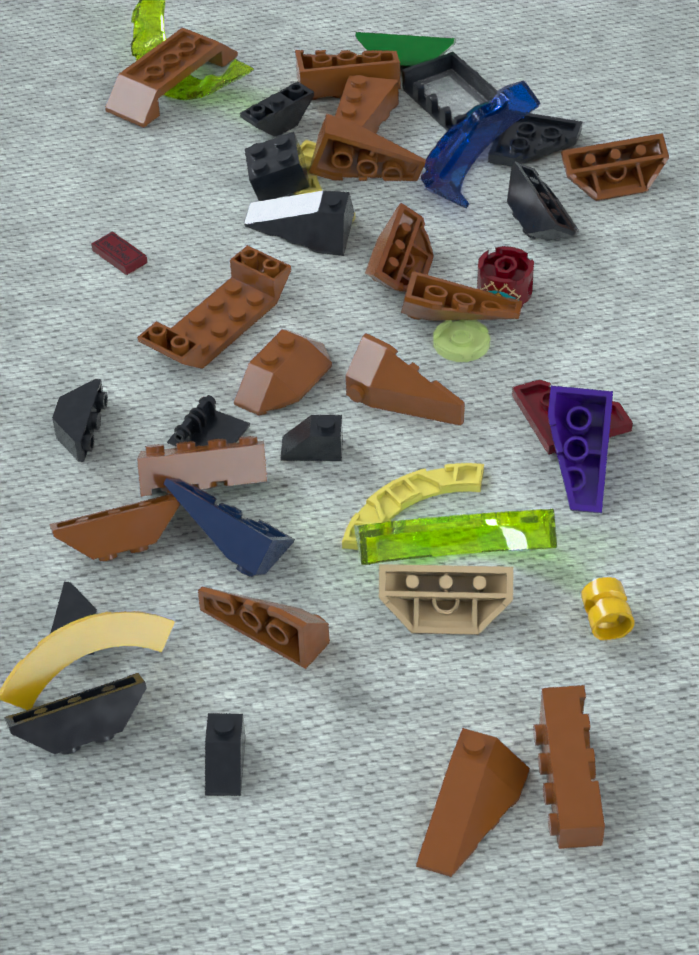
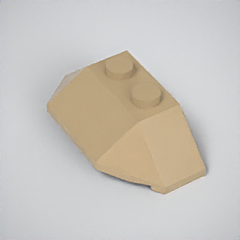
[379,564,513,635]

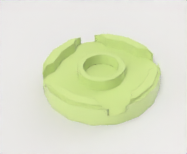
[433,320,490,362]

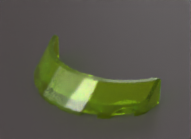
[130,0,254,100]
[354,509,557,565]

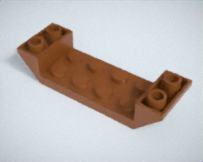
[105,27,238,128]
[137,245,292,369]

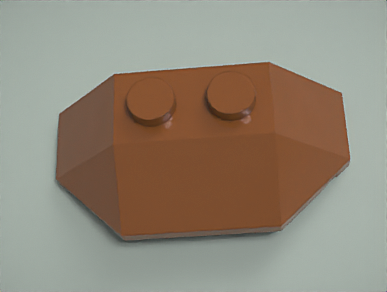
[561,133,669,201]
[365,203,434,292]
[234,329,332,416]
[49,493,180,561]

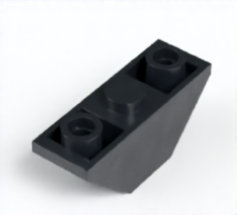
[240,82,314,137]
[52,379,108,462]

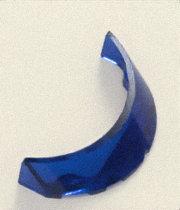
[421,80,541,209]

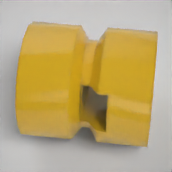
[581,577,635,640]

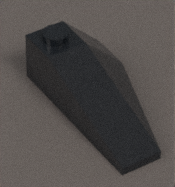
[244,191,354,256]

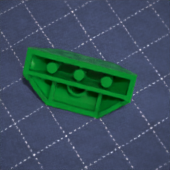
[355,32,456,67]

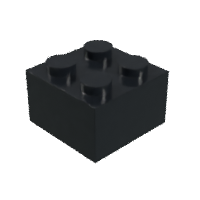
[245,132,310,201]

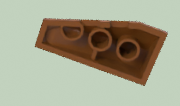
[309,114,426,181]
[401,271,522,321]
[345,333,465,426]
[198,586,330,669]
[416,728,530,877]

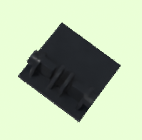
[167,395,250,447]

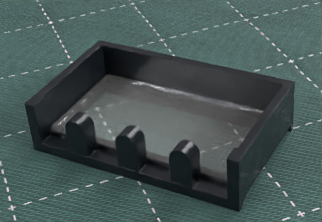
[402,52,509,139]

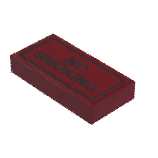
[91,231,148,275]

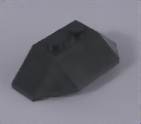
[507,161,580,241]
[4,673,147,755]

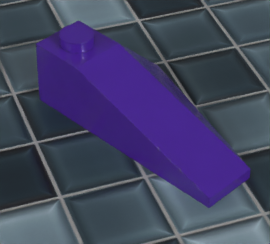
[548,385,613,513]

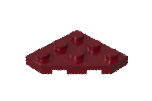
[512,379,633,455]

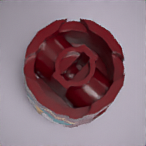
[477,246,534,308]

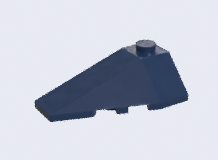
[164,478,295,577]

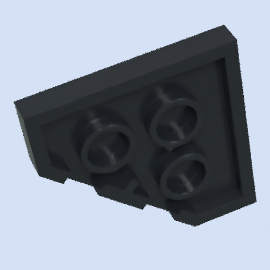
[488,109,583,166]

